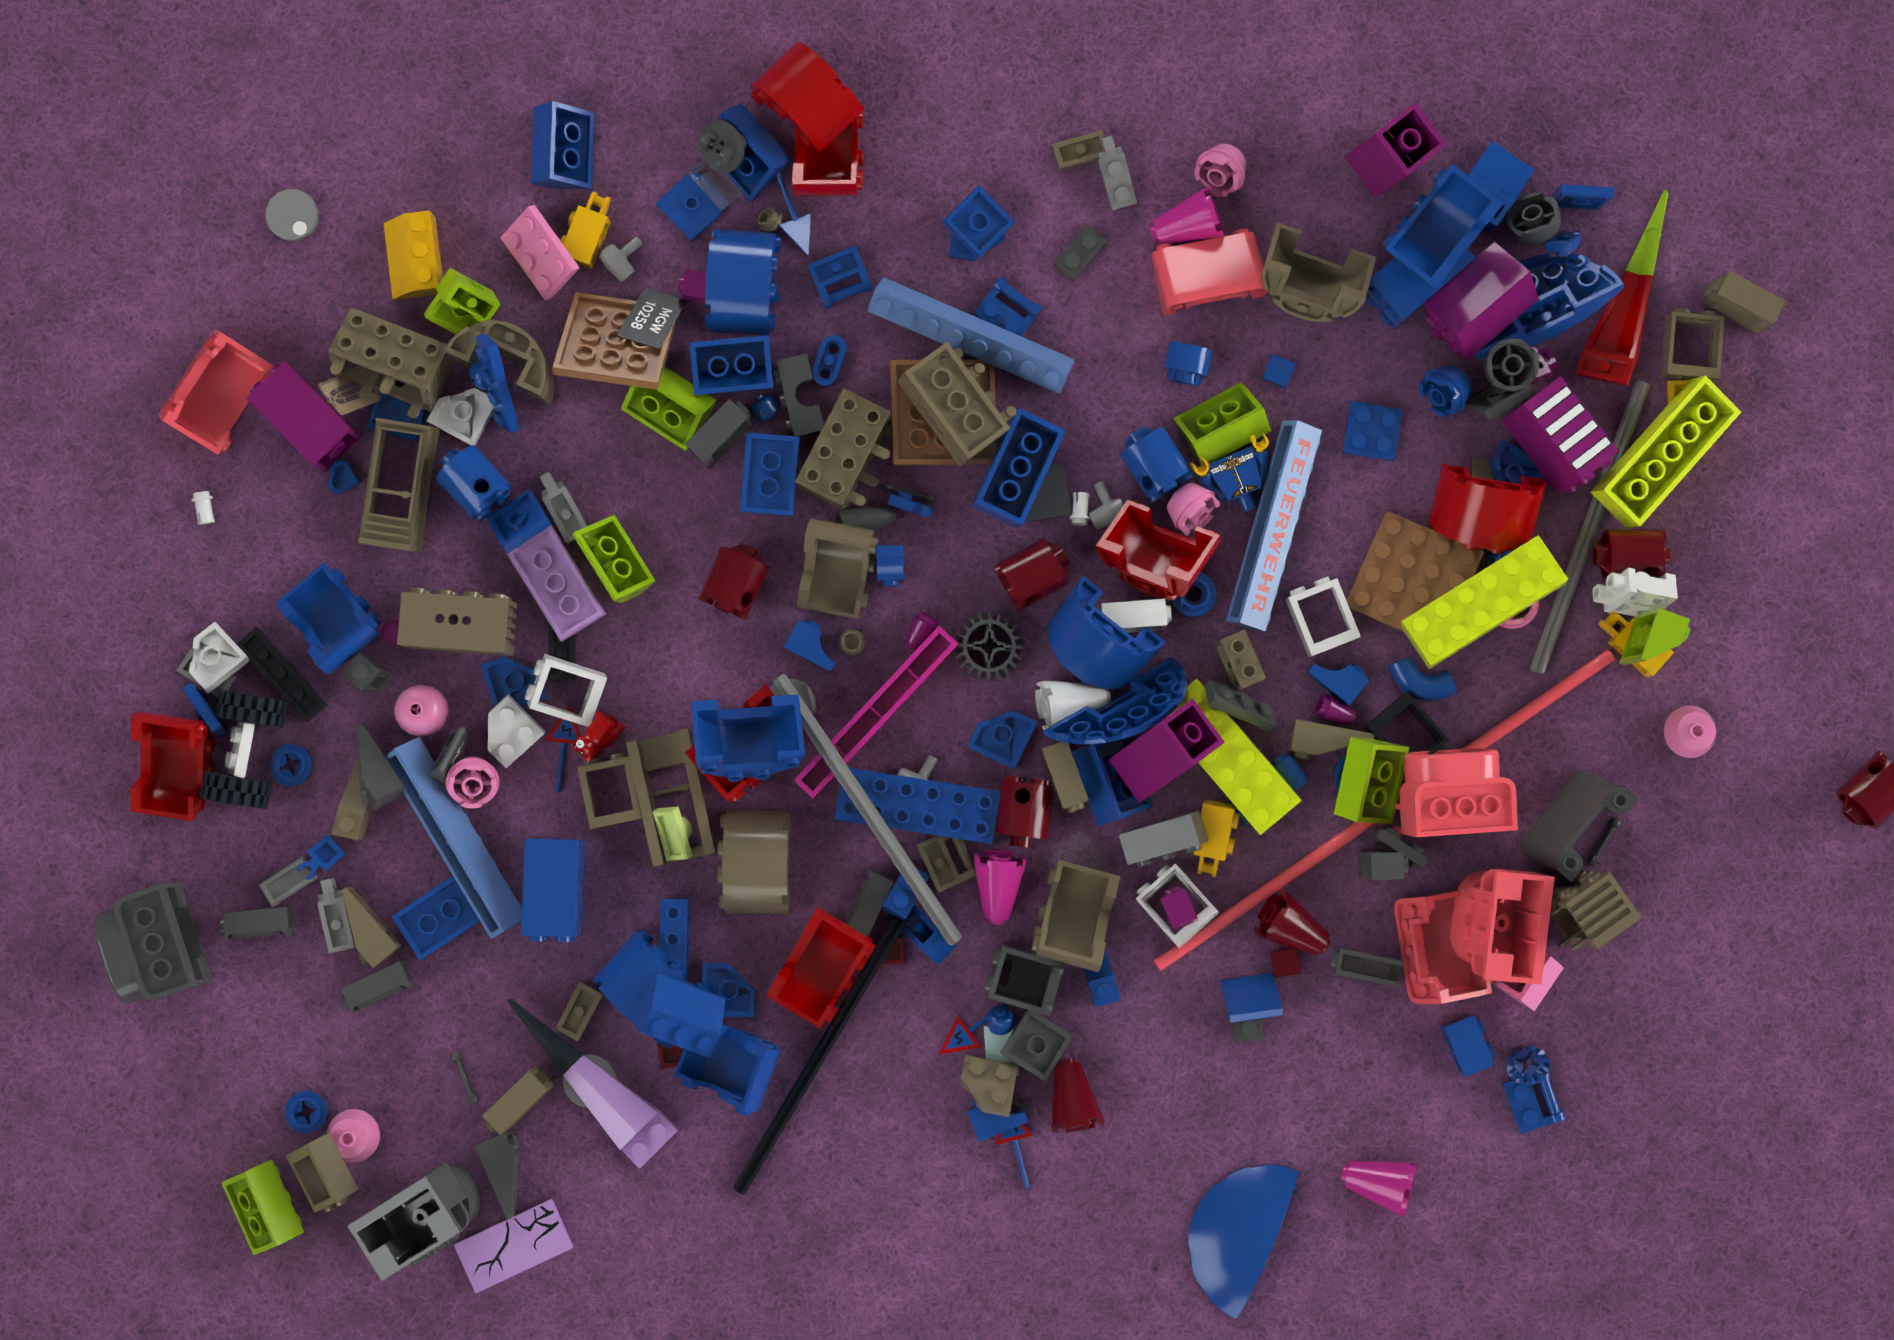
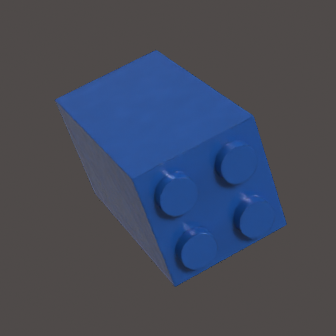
[1365,249,1475,329]
[521,838,586,942]

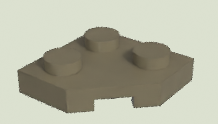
[961,1055,1018,1117]

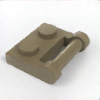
[917,836,976,893]

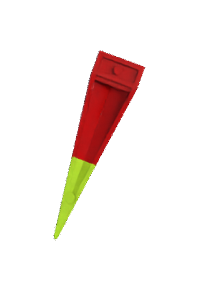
[1576,189,1668,386]

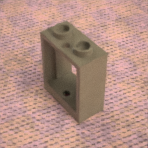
[1702,271,1786,334]
[1660,308,1725,382]
[1214,629,1266,691]
[1040,742,1088,812]
[577,752,642,829]
[482,1065,556,1135]
[286,1133,359,1213]

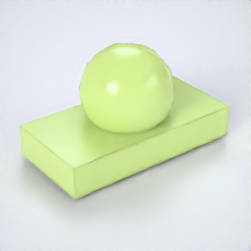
[652,806,693,861]

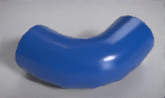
[1388,655,1457,702]

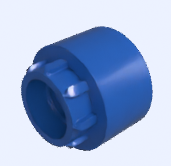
[1164,342,1213,386]
[1170,573,1216,618]

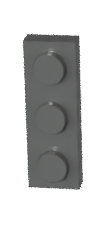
[1204,679,1276,732]

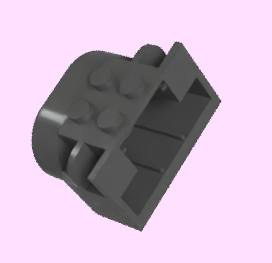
[94,882,214,1003]
[348,1162,481,1281]

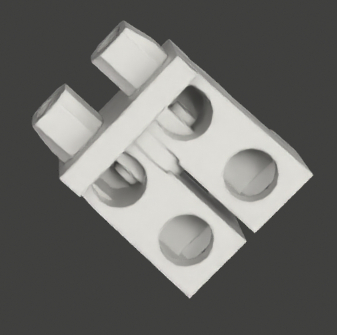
[1593,568,1678,617]

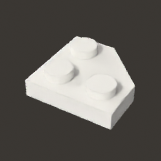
[427,388,495,446]
[189,622,250,694]
[488,694,545,768]

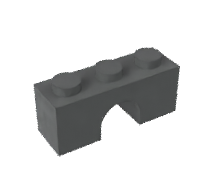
[773,354,824,439]
[1358,851,1408,880]

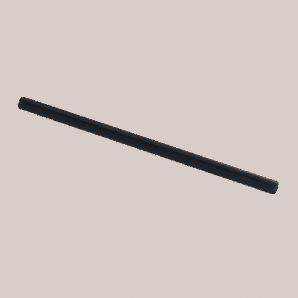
[733,916,905,1195]

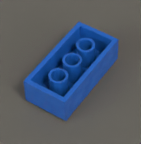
[970,408,1066,529]

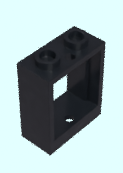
[1364,692,1449,754]

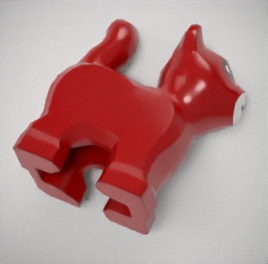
[573,711,626,762]

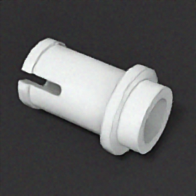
[191,491,215,525]
[1069,492,1090,526]

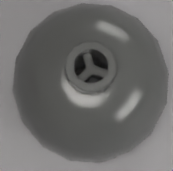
[1506,192,1561,246]
[1484,338,1539,392]

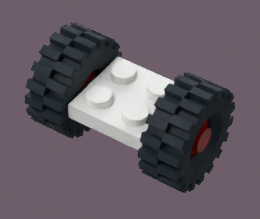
[200,690,288,809]

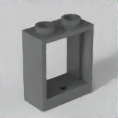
[685,399,752,469]

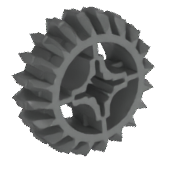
[955,611,1025,682]

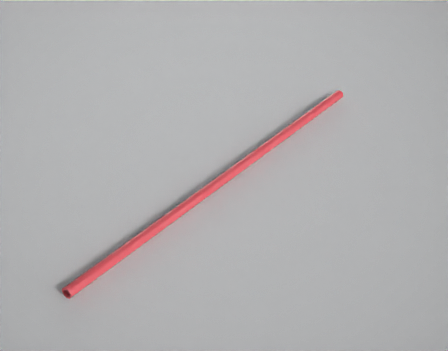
[1153,649,1615,971]

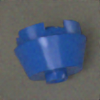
[1419,364,1473,417]

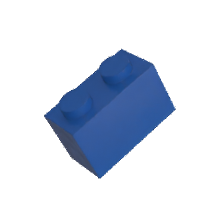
[1440,1013,1495,1077]

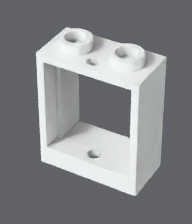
[1285,576,1361,658]
[1099,599,1172,633]
[525,654,607,727]
[1136,864,1218,948]

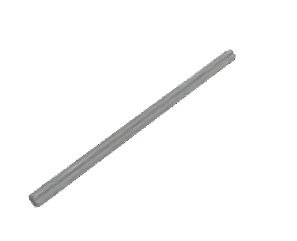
[1530,380,1650,674]
[773,674,962,945]

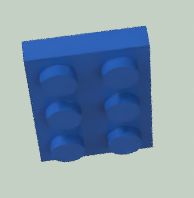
[740,433,800,517]
[391,876,480,961]

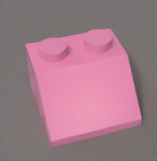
[1491,953,1564,1011]

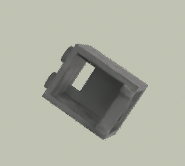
[984,944,1065,1016]

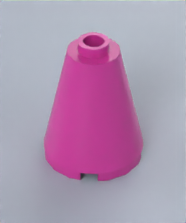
[1150,187,1225,244]
[974,849,1027,925]
[1340,1161,1417,1216]

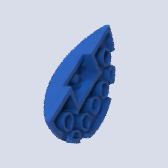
[1476,253,1624,359]
[1044,657,1187,744]
[1188,1164,1299,1319]

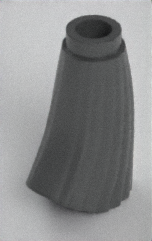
[836,506,896,530]

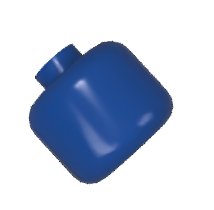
[751,393,780,422]
[987,1005,1014,1035]

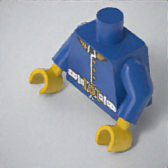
[1190,433,1269,513]

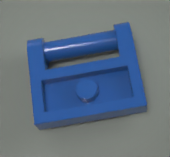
[807,246,873,309]
[974,276,1043,337]
[1502,1072,1566,1134]

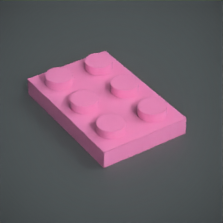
[501,205,580,300]

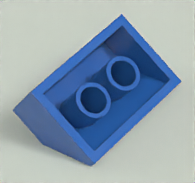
[531,101,595,189]
[717,103,793,202]
[689,335,773,395]
[1071,737,1152,826]
[631,972,725,1058]

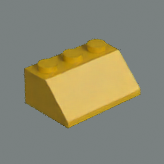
[383,210,443,300]

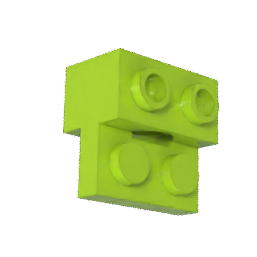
[424,268,501,334]

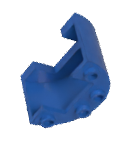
[1383,164,1504,289]
[705,229,781,336]
[276,562,382,675]
[1047,576,1166,689]
[691,694,805,782]
[593,928,709,1049]
[674,1023,780,1116]

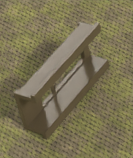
[358,418,440,552]
[626,728,716,867]

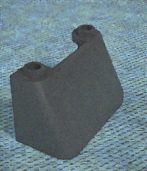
[1521,771,1639,882]

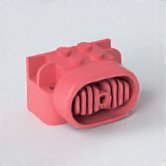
[1392,748,1518,837]
[1450,869,1555,985]

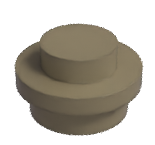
[757,208,782,233]
[839,629,865,655]

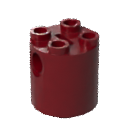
[1592,529,1671,582]
[993,538,1070,611]
[698,543,769,620]
[1836,751,1894,829]
[996,775,1054,848]

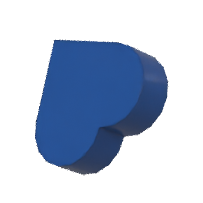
[327,460,361,494]

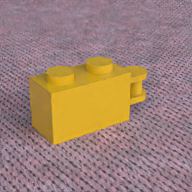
[560,191,611,270]
[1598,611,1674,677]
[1194,799,1240,878]

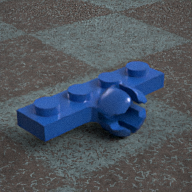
[469,333,520,434]

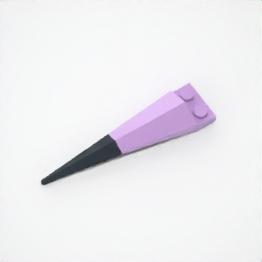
[507,999,678,1169]

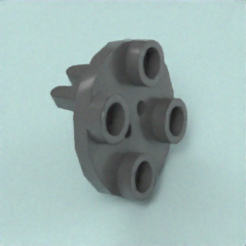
[696,119,747,173]

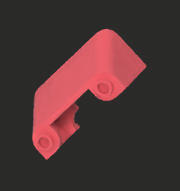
[1151,228,1268,316]
[159,330,274,455]
[1394,890,1492,1004]

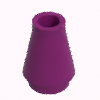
[903,611,938,651]
[1315,695,1357,725]

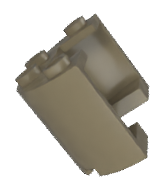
[1262,222,1376,322]
[444,320,555,406]
[797,518,878,619]
[717,809,791,915]
[1031,860,1120,972]

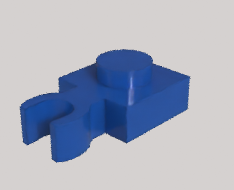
[1545,229,1581,256]
[887,490,934,518]
[297,835,345,880]

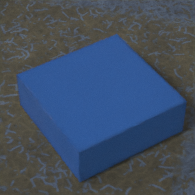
[1261,354,1296,389]

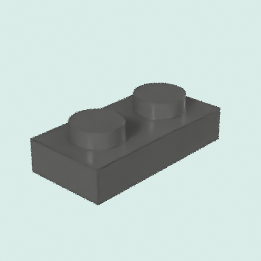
[1054,224,1107,282]

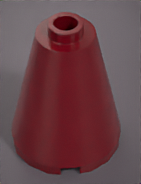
[1254,890,1330,955]
[1051,1058,1105,1134]

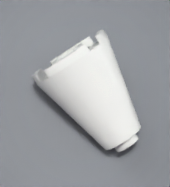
[1035,681,1111,730]

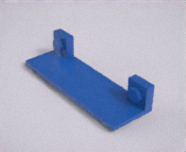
[835,768,1000,845]

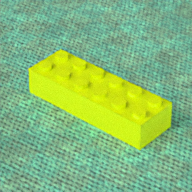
[1590,375,1741,528]
[1400,535,1569,669]
[1166,679,1303,835]

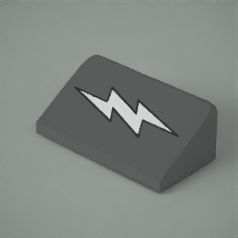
[429,726,468,785]

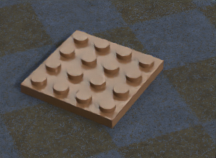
[552,292,677,390]
[889,360,997,466]
[1347,511,1485,633]

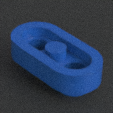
[812,335,847,387]

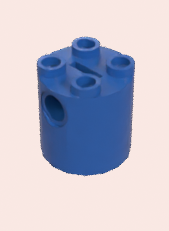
[1119,426,1195,504]
[436,445,511,522]

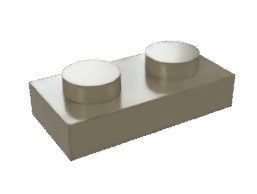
[1052,130,1104,171]
[555,981,604,1041]

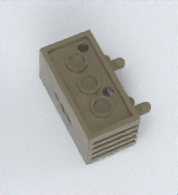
[328,307,453,419]
[897,342,1016,467]
[795,388,892,510]
[397,587,518,656]
[1550,870,1642,951]

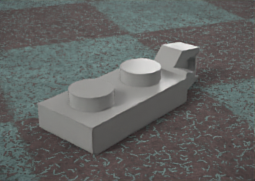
[1097,135,1137,211]
[540,472,587,544]
[317,878,356,954]

